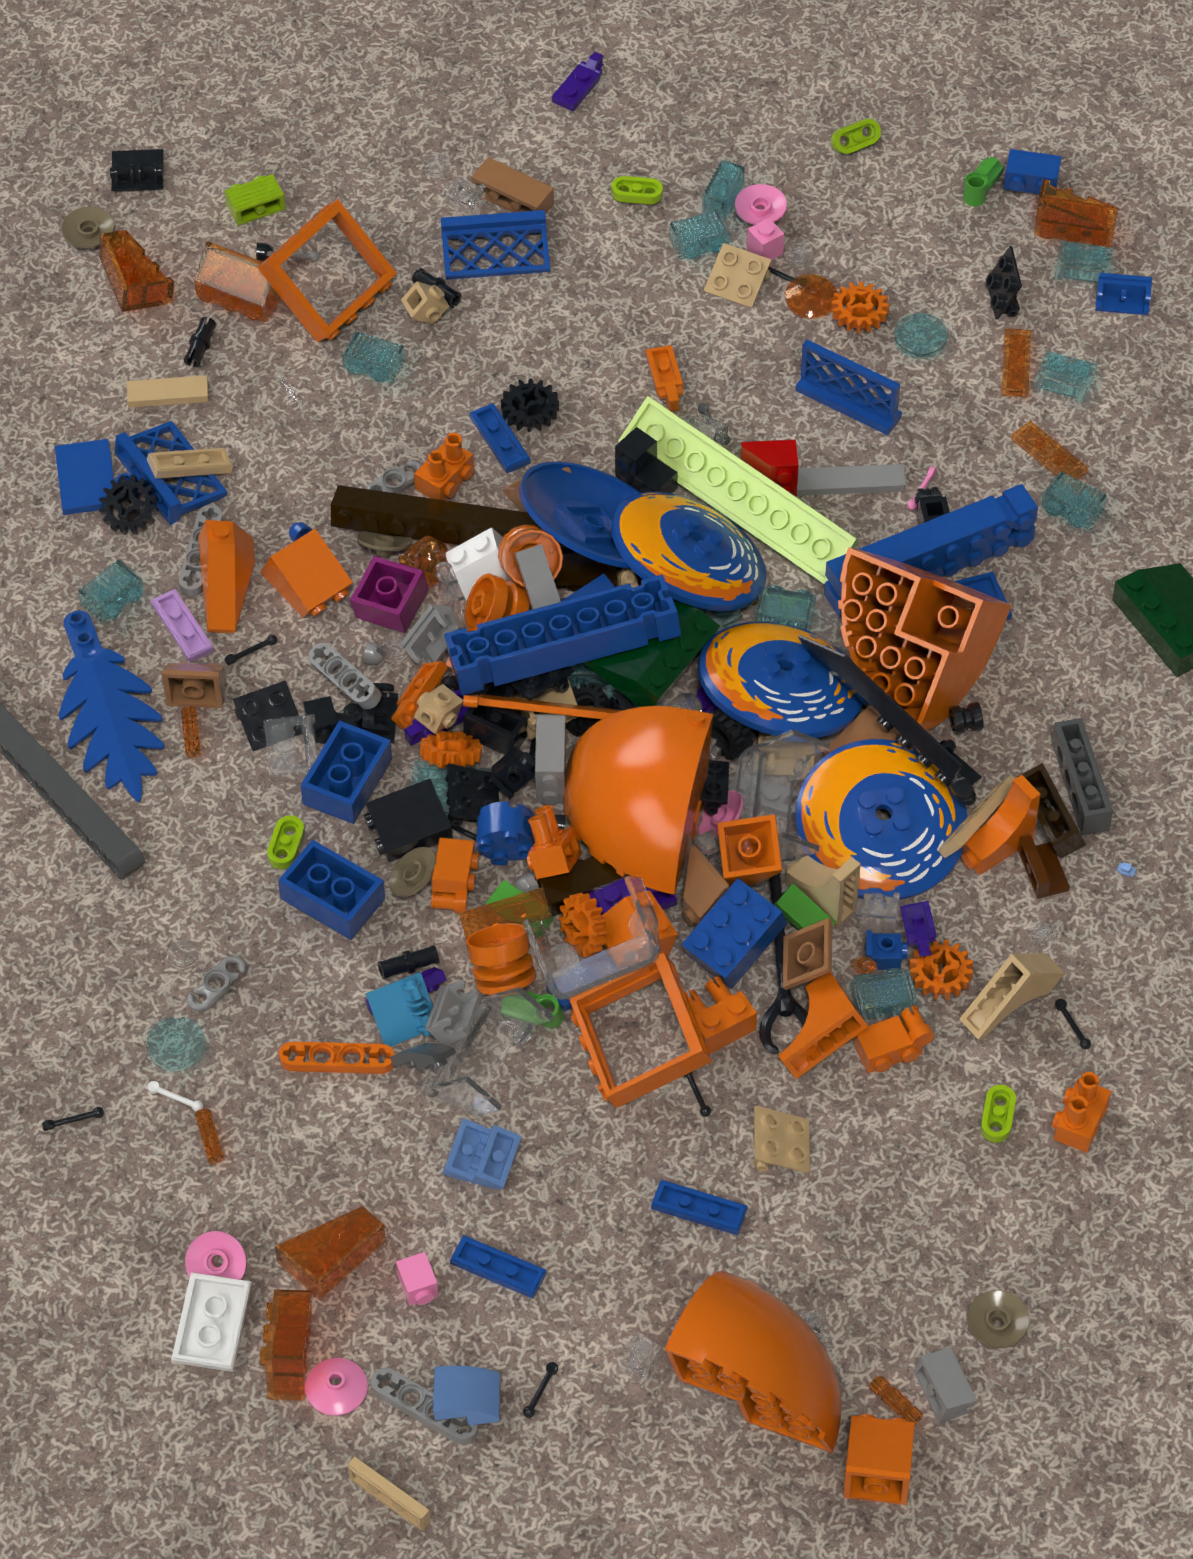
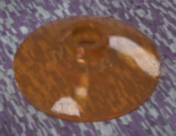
[785,274,837,319]

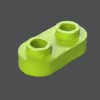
[831,119,881,154]
[611,176,663,204]
[267,815,305,869]
[981,1085,1016,1143]

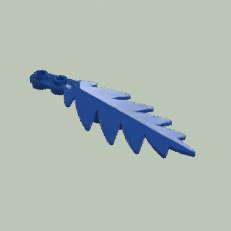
[58,611,165,802]

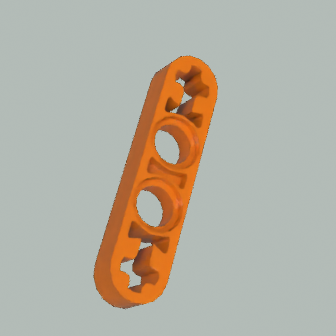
[279,1041,395,1074]

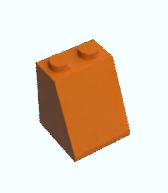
[260,529,353,618]
[843,1414,915,1505]

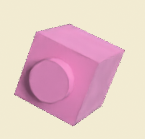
[747,218,784,260]
[396,1252,438,1306]

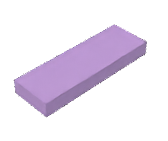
[151,589,215,663]

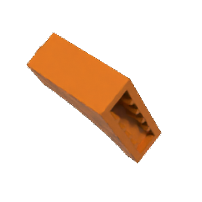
[961,775,1040,875]
[778,972,869,1079]

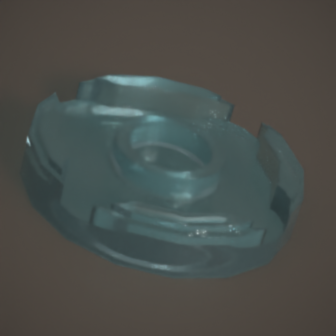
[894,313,948,359]
[146,1017,206,1072]

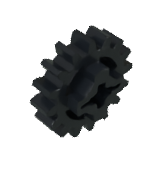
[501,378,559,432]
[99,475,159,535]

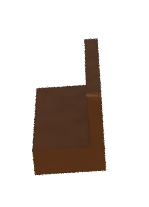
[1018,835,1070,899]

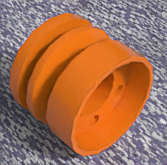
[498,525,563,587]
[466,923,537,995]

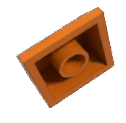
[717,814,783,888]
[601,890,678,970]

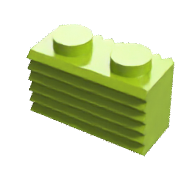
[224,174,286,226]

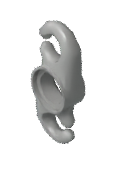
[366,461,422,494]
[187,956,246,1012]

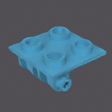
[366,972,433,1047]

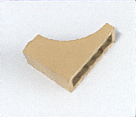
[786,854,861,927]
[959,953,1065,1040]

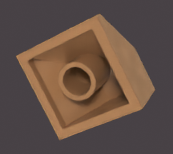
[682,845,729,928]
[783,918,833,990]

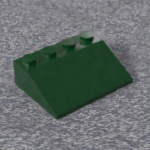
[1112,563,1193,677]
[583,599,720,707]

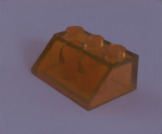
[194,241,281,323]

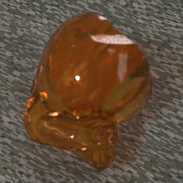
[398,536,450,587]

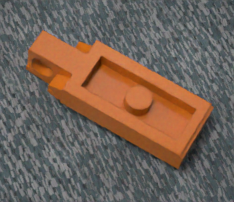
[645,345,683,412]
[391,661,448,730]

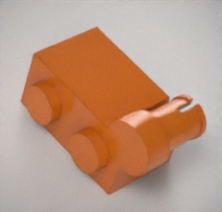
[431,838,479,914]
[853,1006,935,1074]

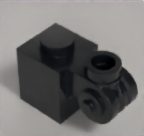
[914,486,950,525]
[303,696,363,744]

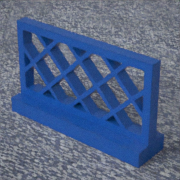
[441,210,550,280]
[795,339,902,435]
[115,421,227,525]

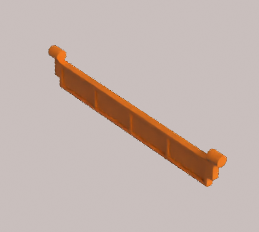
[463,694,624,719]

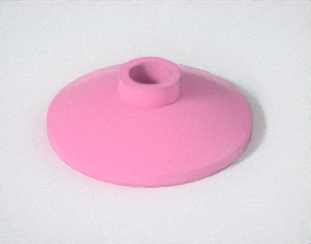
[735,184,787,225]
[699,790,743,841]
[185,1231,247,1280]
[305,1358,368,1416]

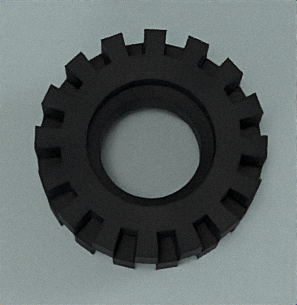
[565,683,613,737]
[710,708,754,760]

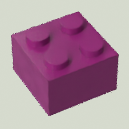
[350,556,429,633]

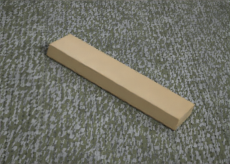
[939,775,1015,858]

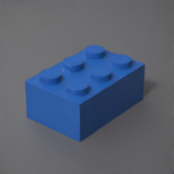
[300,720,392,824]
[278,839,385,940]
[681,878,787,989]

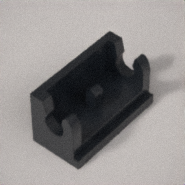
[362,681,398,744]

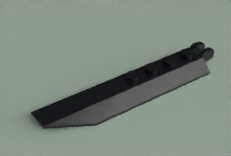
[798,635,977,806]

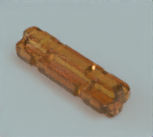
[181,706,201,758]
[195,1108,224,1165]
[869,1376,923,1426]

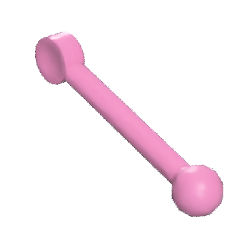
[907,466,937,510]

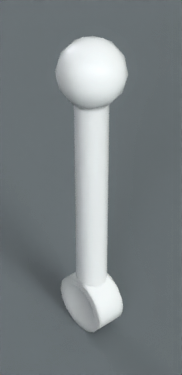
[147,1081,204,1112]

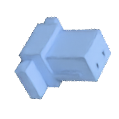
[1117,862,1136,877]

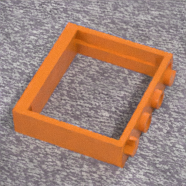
[257,199,397,342]
[569,952,713,1108]

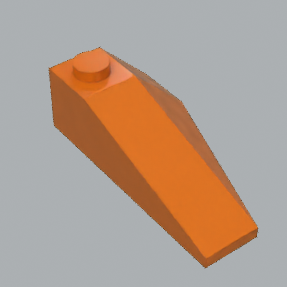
[198,520,255,633]

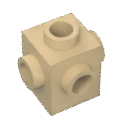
[401,281,449,324]
[414,684,463,734]

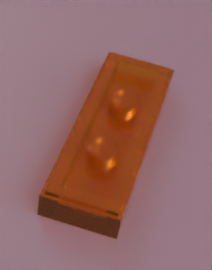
[1001,328,1031,398]
[1011,420,1089,487]
[459,887,552,940]

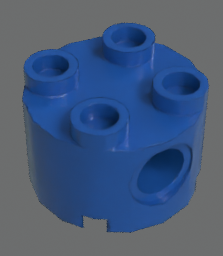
[476,801,535,865]

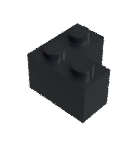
[615,427,678,493]
[463,682,528,755]

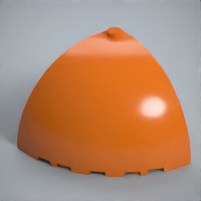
[838,547,1012,730]
[563,706,713,895]
[665,1271,842,1453]

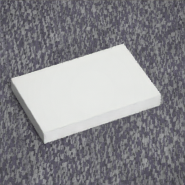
[171,1272,252,1372]

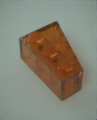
[1034,178,1118,248]
[99,230,174,312]
[275,1206,386,1301]
[260,1289,312,1401]

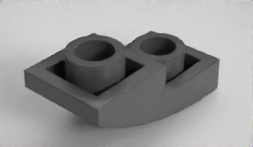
[390,1043,456,1071]

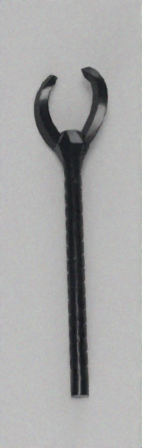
[759,873,808,1054]

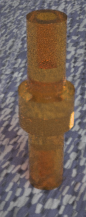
[850,956,877,974]

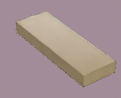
[127,375,209,408]
[147,448,233,479]
[348,1457,431,1531]

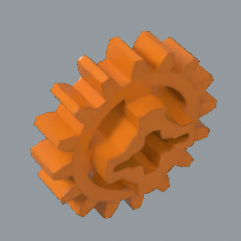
[831,281,889,334]
[420,731,482,769]
[559,893,608,958]
[909,939,973,1000]

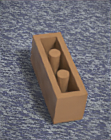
[471,157,554,215]

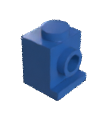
[865,930,907,970]

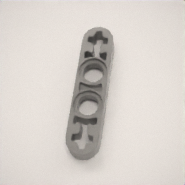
[179,505,223,597]
[308,643,381,710]
[371,1368,478,1445]

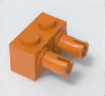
[414,432,475,500]
[527,805,582,879]
[685,976,757,1054]
[1051,1072,1112,1153]

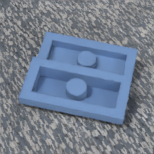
[442,1118,522,1190]
[433,1366,501,1425]

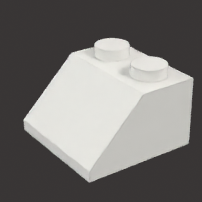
[445,527,513,601]

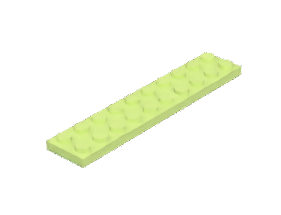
[618,396,860,584]

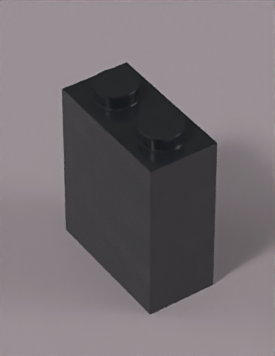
[364,778,453,862]

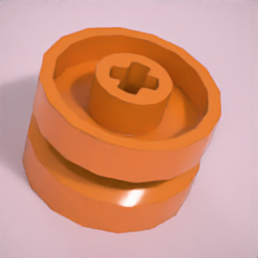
[465,573,530,631]

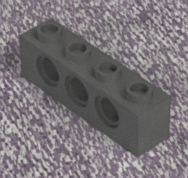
[1052,718,1113,835]

